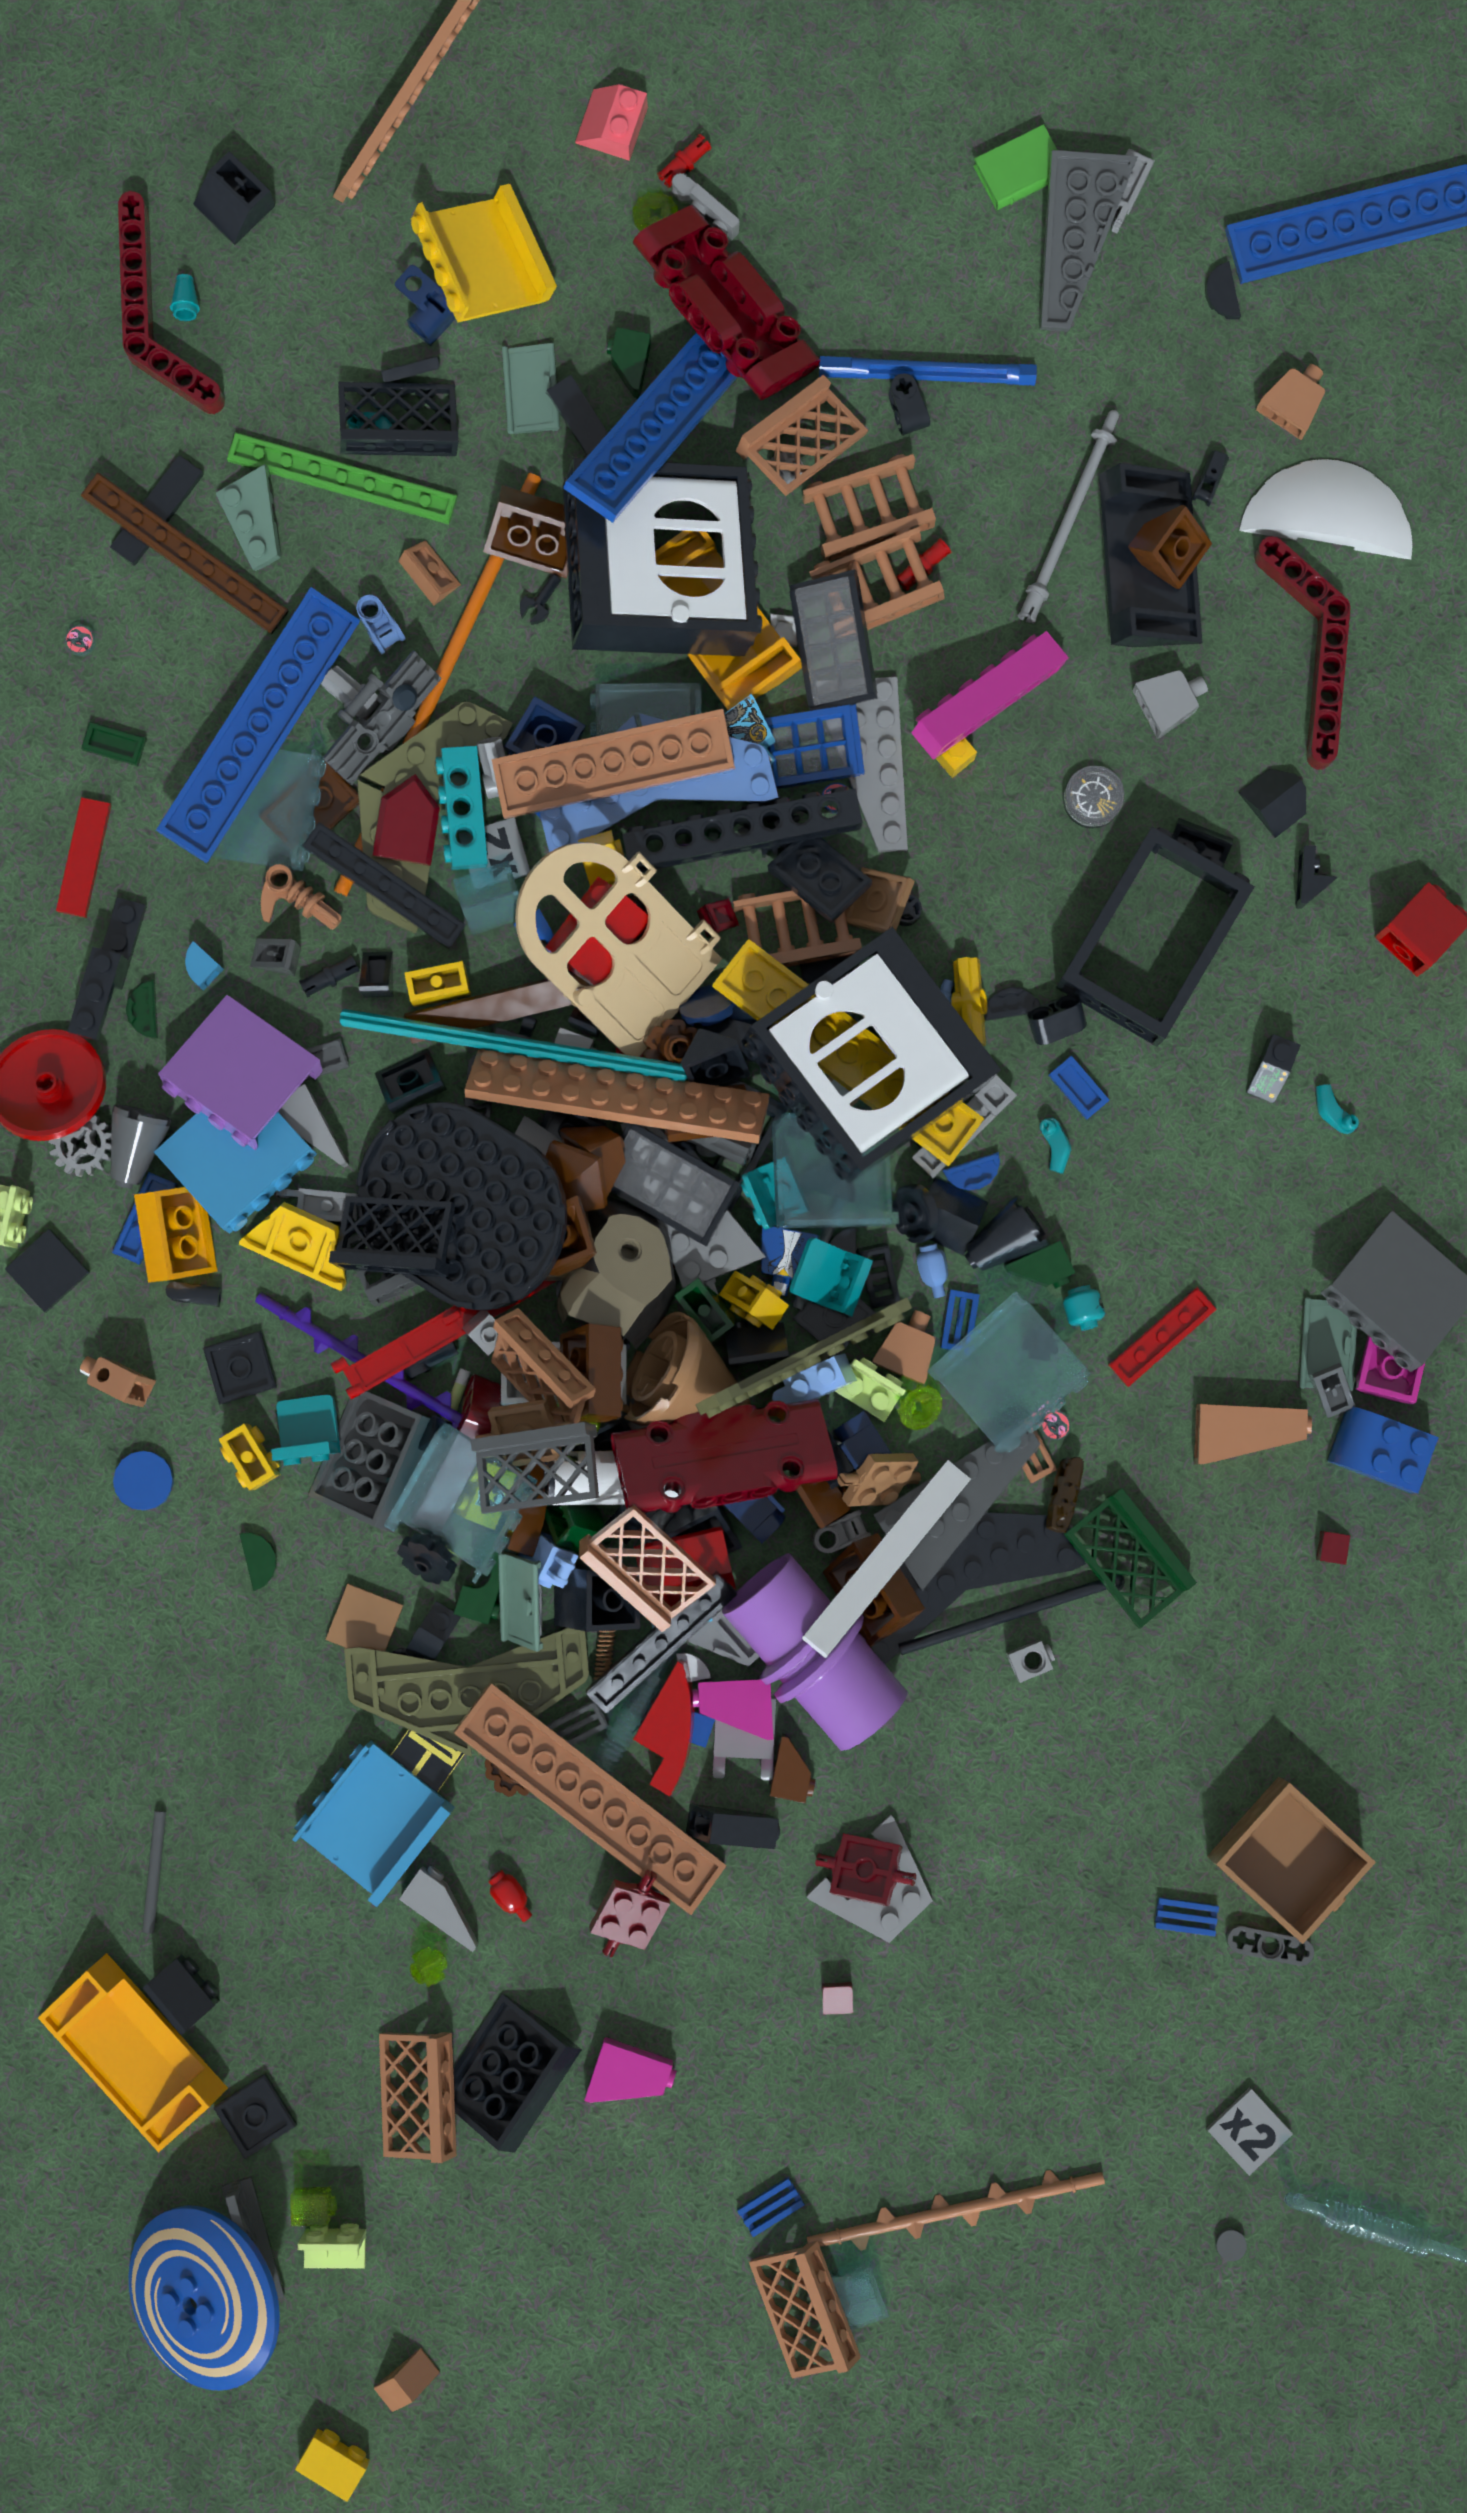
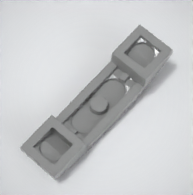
[912,1075,1017,1179]

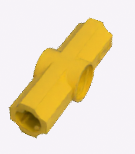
[951,957,988,1046]

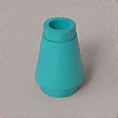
[170,274,200,321]

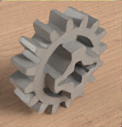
[49,1115,111,1177]

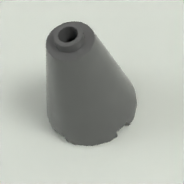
[110,1104,172,1189]

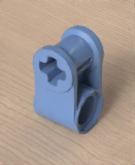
[356,595,406,655]

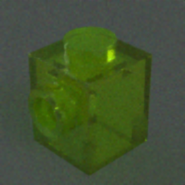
[290,2187,337,2226]

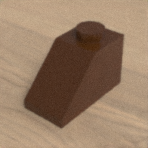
[770,1734,816,1803]

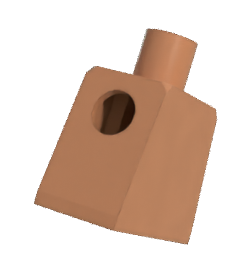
[1256,364,1325,440]
[872,1310,936,1385]
[80,1356,156,1407]

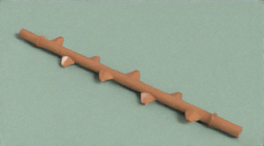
[807,2170,1105,2251]

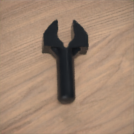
[520,574,561,625]

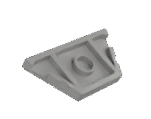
[688,1609,760,1666]

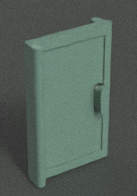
[502,343,560,434]
[1299,1297,1357,1391]
[498,1552,543,1652]

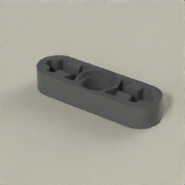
[1226,1924,1314,1966]

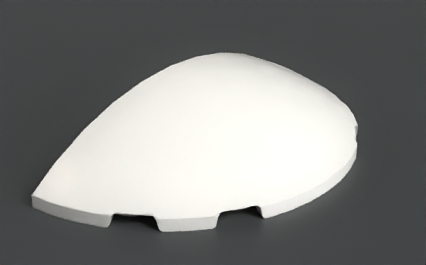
[1239,459,1412,560]

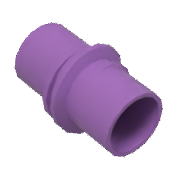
[722,1553,908,1751]

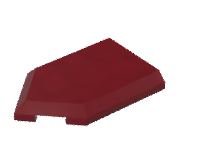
[372,774,440,866]

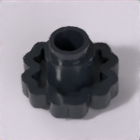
[397,1530,457,1584]

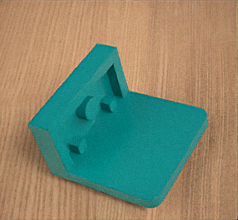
[741,1156,810,1230]
[790,1237,873,1316]
[271,1395,341,1466]

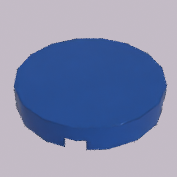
[113,1451,174,1510]

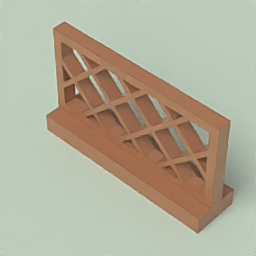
[736,375,868,496]
[491,1308,596,1423]
[579,1504,716,1632]
[379,2032,457,2163]
[749,2241,861,2378]

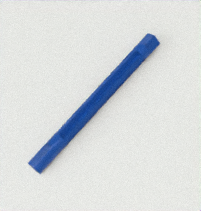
[819,356,1037,386]

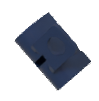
[395,265,456,346]
[833,1411,892,1470]
[725,1495,786,1544]

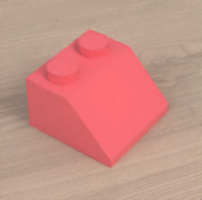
[575,84,648,161]

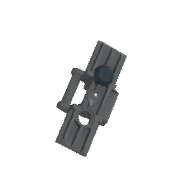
[322,651,442,785]

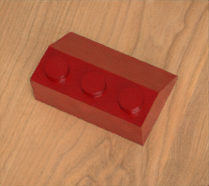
[545,876,648,985]
[634,1526,736,1607]

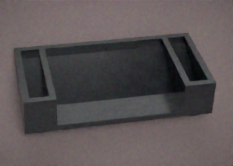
[1099,463,1203,647]

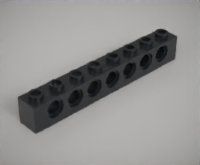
[623,786,863,872]

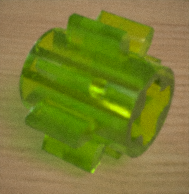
[410,1946,447,1987]

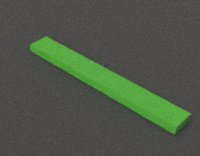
[227,432,458,525]

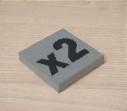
[458,817,530,891]
[1206,2087,1293,2176]

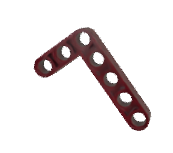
[412,1374,501,1531]

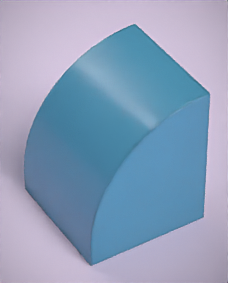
[185,941,224,991]

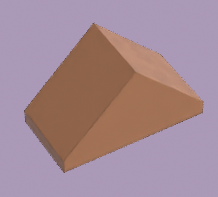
[374,2348,440,2412]

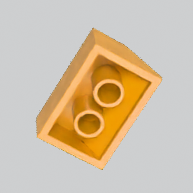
[134,1187,217,1283]

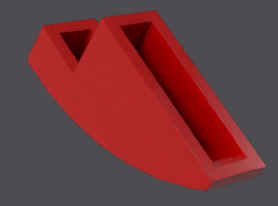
[633,1659,695,1796]

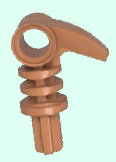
[261,864,342,930]

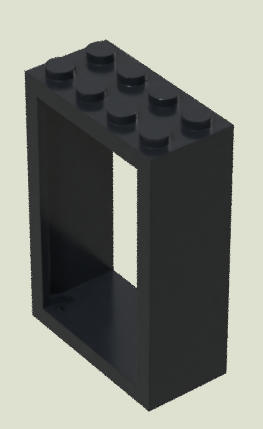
[1056,827,1255,1047]

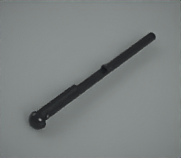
[898,1574,1125,1655]

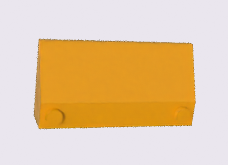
[655,530,802,711]
[38,1953,228,2153]

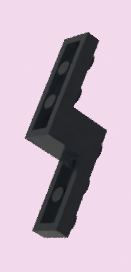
[67,897,147,1041]

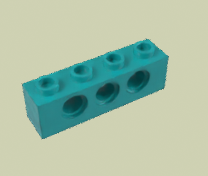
[435,746,488,870]

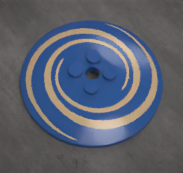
[128,2205,280,2391]

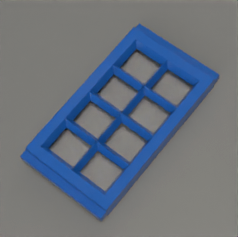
[765,704,865,789]

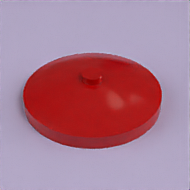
[0,1029,106,1141]

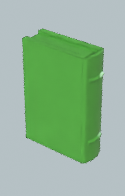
[973,124,1057,211]

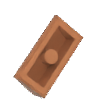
[399,540,461,605]

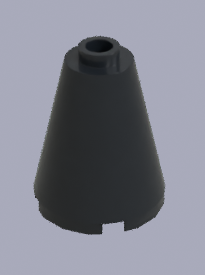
[965,1195,1050,1271]

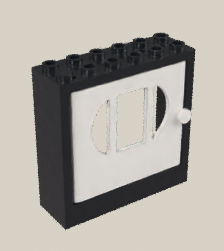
[562,457,762,656]
[741,927,1001,1185]

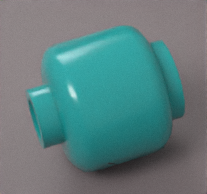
[1063,1285,1105,1331]

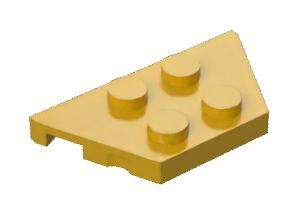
[239,1202,346,1291]

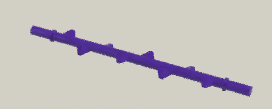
[255,1292,462,1435]

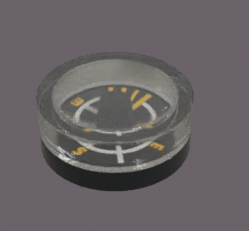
[1063,766,1124,829]

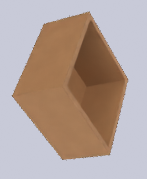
[1207,1777,1376,1944]

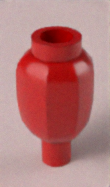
[488,1870,532,1922]

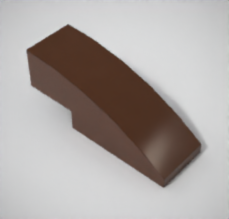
[498,1464,547,1557]

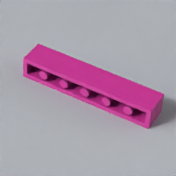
[911,631,1069,760]

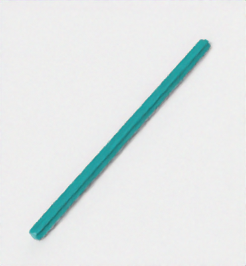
[340,1009,687,1082]

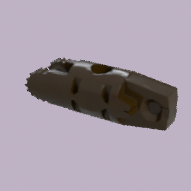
[1046,1457,1084,1533]

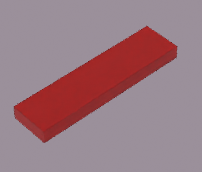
[56,797,112,918]
[1108,1287,1217,1387]

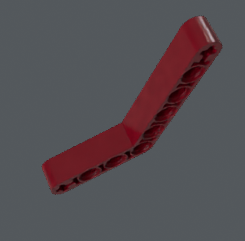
[118,191,225,414]
[1254,536,1351,770]

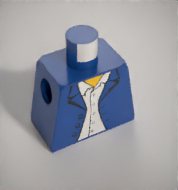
[761,1227,818,1297]

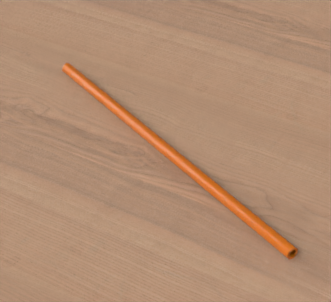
[334,473,541,897]

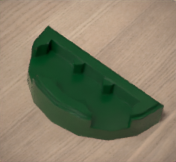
[126,980,158,1039]
[239,1533,277,1591]

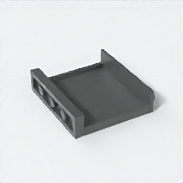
[1320,1211,1467,1372]

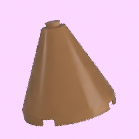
[622,1312,751,1426]

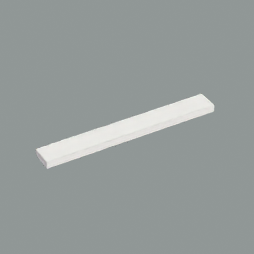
[802,1460,971,1658]

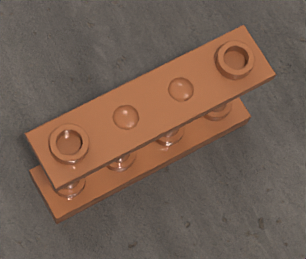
[802,454,936,562]
[809,527,945,638]
[733,891,862,967]

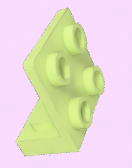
[0,1185,33,1249]
[835,1357,906,1422]
[297,2223,366,2268]

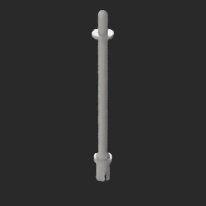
[1018,410,1119,624]

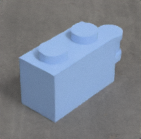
[772,1353,857,1404]
[518,1531,578,1588]

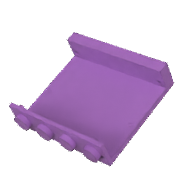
[159,995,323,1150]

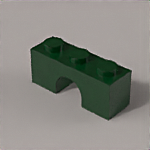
[454,1527,518,1625]

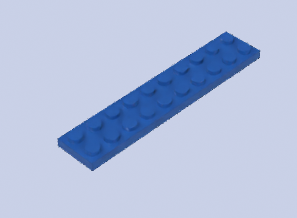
[1225,164,1467,284]
[563,332,737,523]
[155,587,361,863]

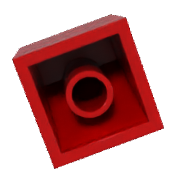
[1375,882,1467,977]

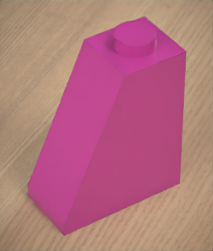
[692,1679,773,1740]
[584,2037,677,2103]

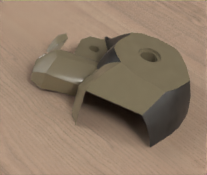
[545,1196,676,1349]

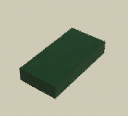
[81,721,147,767]

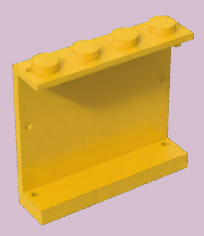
[411,184,557,323]

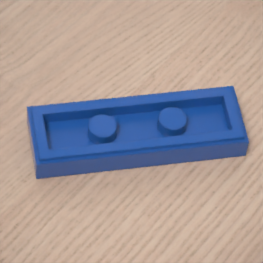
[112,1172,177,1265]

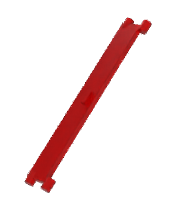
[330,1280,557,1400]

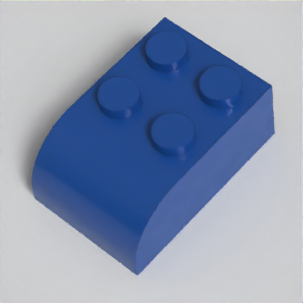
[1327,1407,1439,1493]

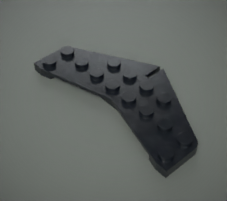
[858,1512,1086,1664]

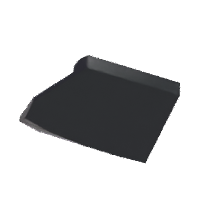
[1239,769,1306,838]

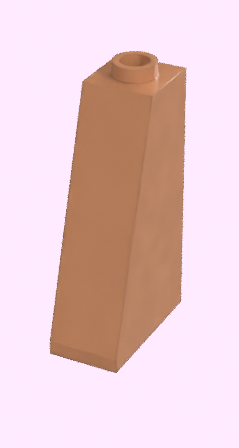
[1194,1404,1312,1464]

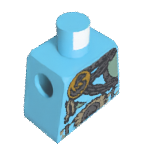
[725,694,775,765]

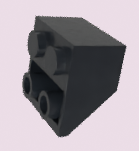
[193,151,275,245]

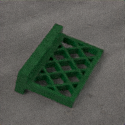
[1064,1488,1197,1629]

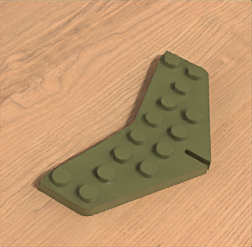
[357,702,513,934]
[695,1297,912,1418]
[344,1628,589,1757]

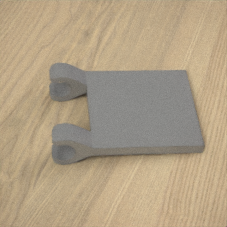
[713,1699,776,1781]

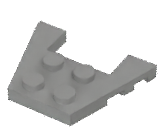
[806,1814,933,1943]

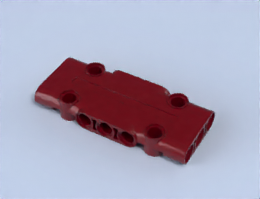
[633,205,821,400]
[611,1399,837,1513]

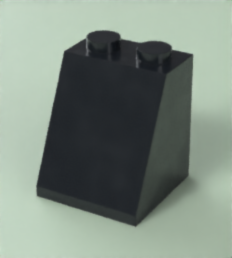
[554,1564,640,1632]

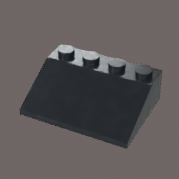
[453,1994,582,2153]

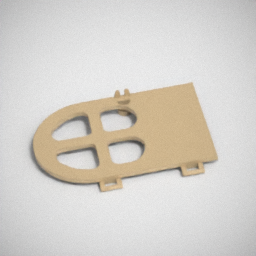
[515,842,722,1057]

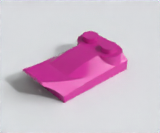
[1355,1335,1425,1404]

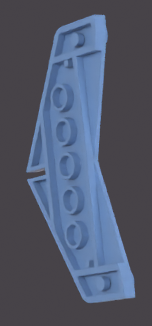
[540,713,779,853]

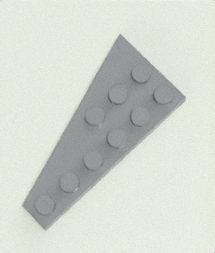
[811,677,908,852]
[620,1123,767,1288]

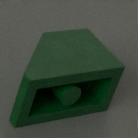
[607,327,651,399]
[1004,1240,1075,1289]
[674,1277,737,1342]

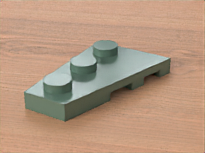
[216,464,281,571]

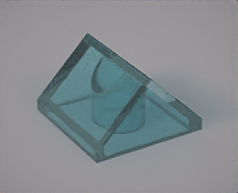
[453,861,519,936]

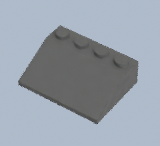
[308,1391,430,1533]

